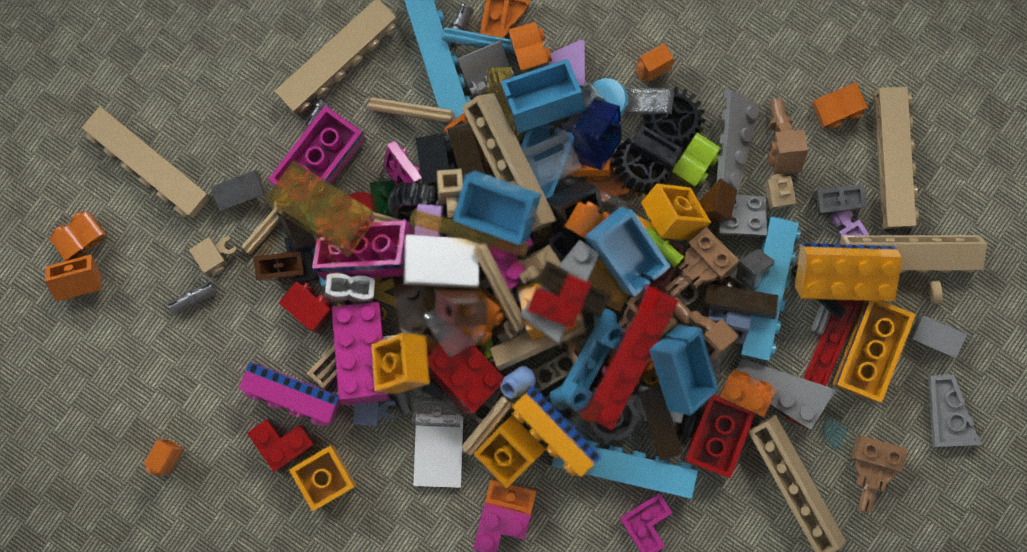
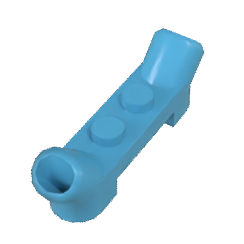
[550,309,624,411]

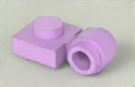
[830,210,869,237]

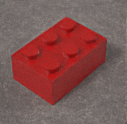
[427,328,504,414]
[683,394,755,479]

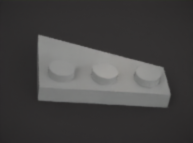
[928,375,982,447]

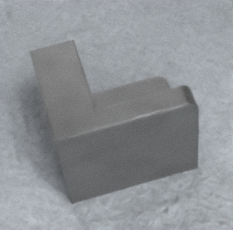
[735,249,775,291]

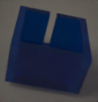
[572,98,622,171]

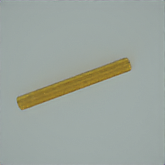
[410,210,528,256]

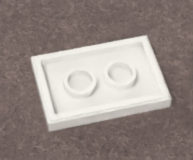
[404,235,478,288]
[413,415,464,488]

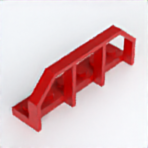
[580,284,679,430]

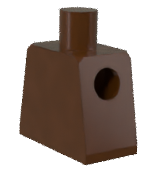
[435,288,488,326]

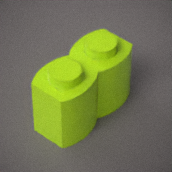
[671,133,721,188]

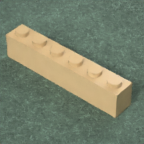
[275,0,398,116]
[874,87,919,230]
[462,93,556,233]
[81,106,211,218]
[840,235,987,273]
[748,415,846,552]

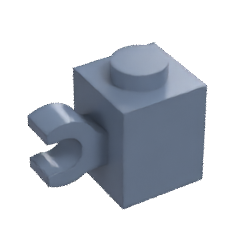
[708,308,751,345]
[353,401,397,426]

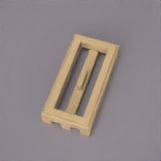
[306,344,337,390]

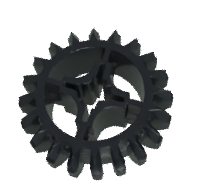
[642,87,706,149]
[610,137,674,198]
[388,182,448,224]

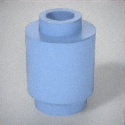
[501,366,535,398]

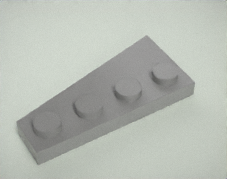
[717,90,760,194]
[520,240,599,345]
[735,358,836,430]

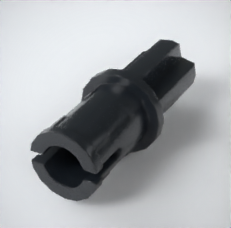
[678,405,702,437]

